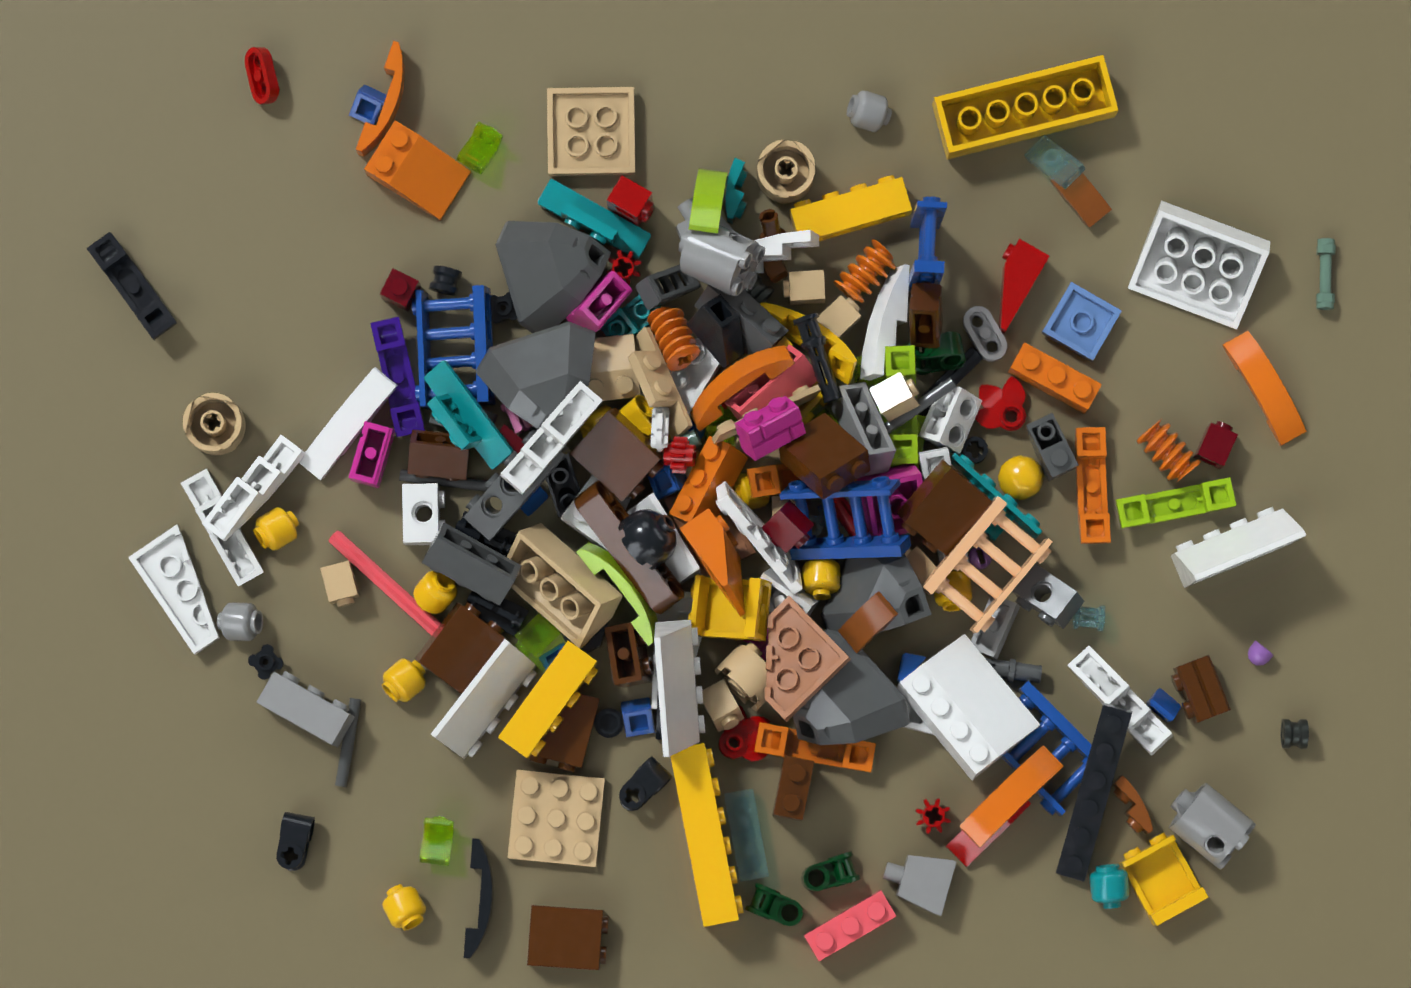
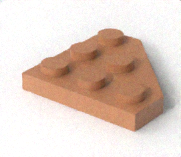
[765,596,851,722]

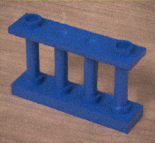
[909,197,947,291]
[412,285,496,410]
[779,476,911,560]
[1001,681,1092,816]

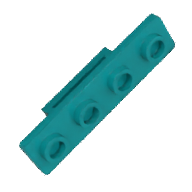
[538,179,651,259]
[424,360,514,469]
[950,453,1042,541]

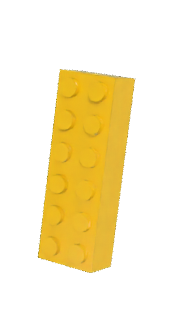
[932,55,1119,160]
[670,743,744,927]

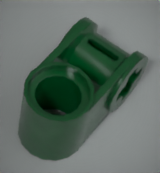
[908,331,966,375]
[801,851,861,892]
[745,882,803,926]

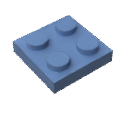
[1042,282,1122,362]

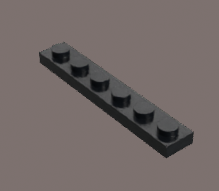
[1056,703,1133,882]

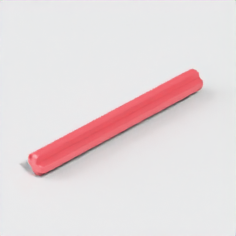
[328,530,441,636]

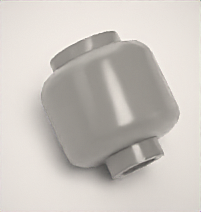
[846,90,892,132]
[217,602,263,641]

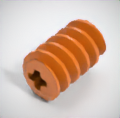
[833,239,896,304]
[647,307,700,372]
[1137,419,1201,483]

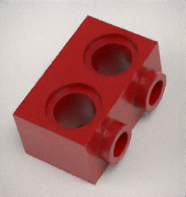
[607,175,655,227]

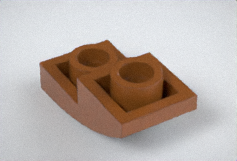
[1050,162,1112,228]
[838,592,898,653]
[1112,775,1153,834]

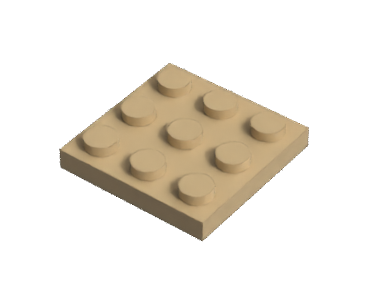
[547,87,635,176]
[507,770,605,867]

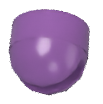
[968,547,992,570]
[1248,640,1274,666]

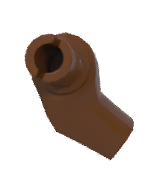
[759,209,788,283]

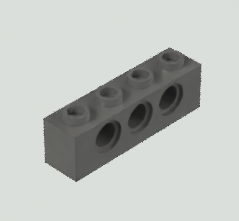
[463,429,571,541]

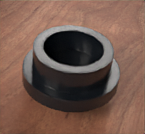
[594,708,624,738]

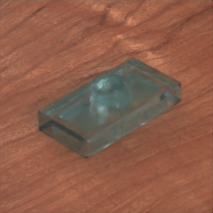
[1024,135,1086,189]

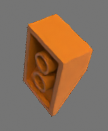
[364,120,471,221]
[679,508,745,617]

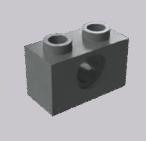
[1013,563,1085,629]

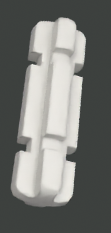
[650,407,670,452]

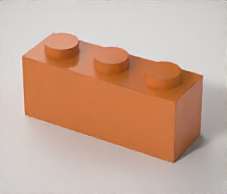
[1008,342,1102,414]
[669,436,748,525]

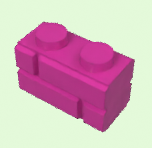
[566,271,633,332]
[734,396,806,461]
[348,421,395,489]

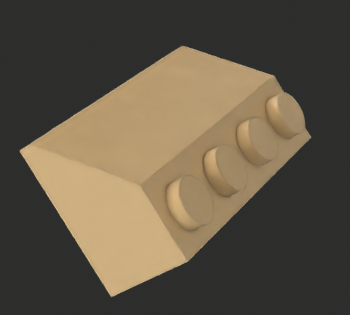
[588,334,640,401]
[507,523,623,648]

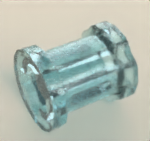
[1072,605,1105,632]

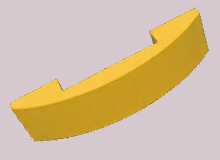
[760,302,857,385]

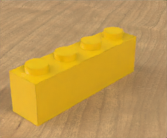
[789,175,912,241]
[498,641,599,759]

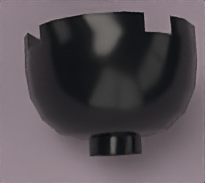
[618,509,677,570]

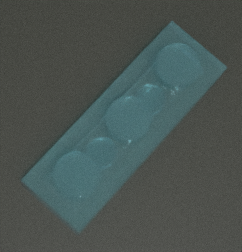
[724,789,769,882]

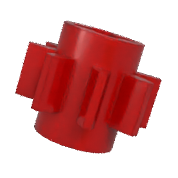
[606,249,642,285]
[663,436,696,474]
[915,798,951,834]

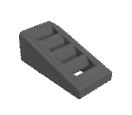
[636,264,701,310]

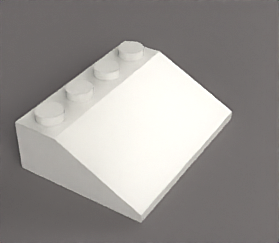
[1128,200,1271,329]
[1171,507,1306,588]
[654,620,705,757]
[897,634,1040,780]
[431,639,537,759]

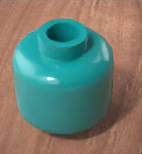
[1089,864,1130,909]

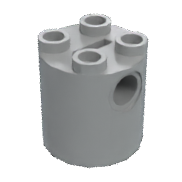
[679,225,765,296]
[1168,783,1256,870]

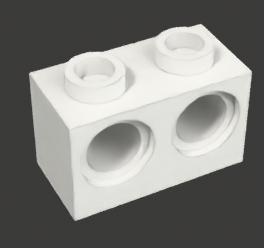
[918,382,983,454]

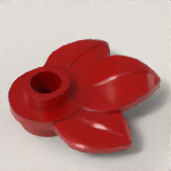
[975,376,1026,431]
[718,705,770,762]

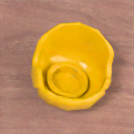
[998,455,1044,500]

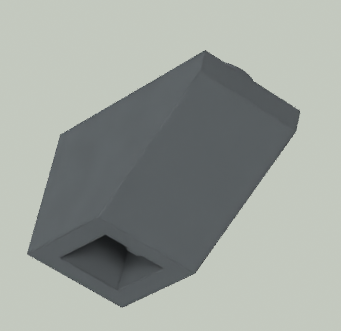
[1026,412,1078,481]

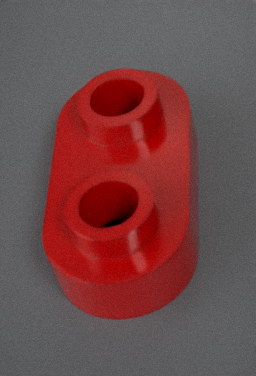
[245,47,280,104]

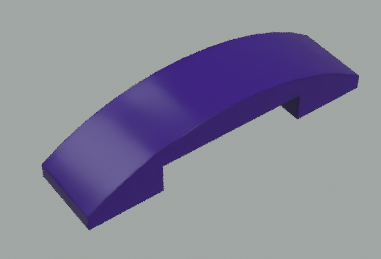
[370,317,425,437]

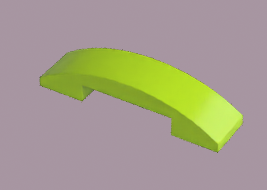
[688,168,728,234]
[885,345,918,464]
[1115,477,1237,529]
[576,542,658,646]

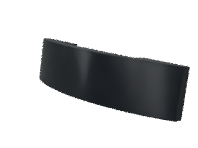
[87,232,177,340]
[464,838,494,958]

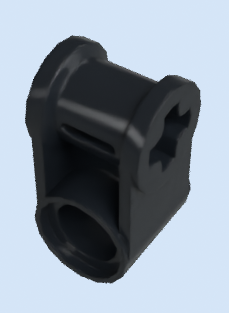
[619,756,673,811]
[276,812,315,871]

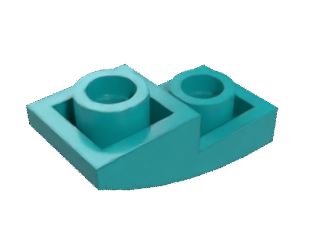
[725,158,748,224]
[600,295,662,336]

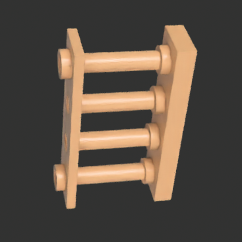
[922,496,1053,633]

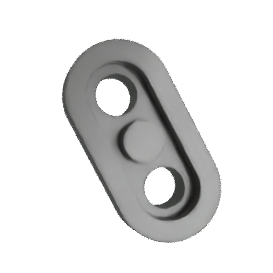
[963,306,1007,362]

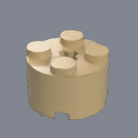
[757,140,815,204]
[183,393,246,455]
[715,642,767,711]

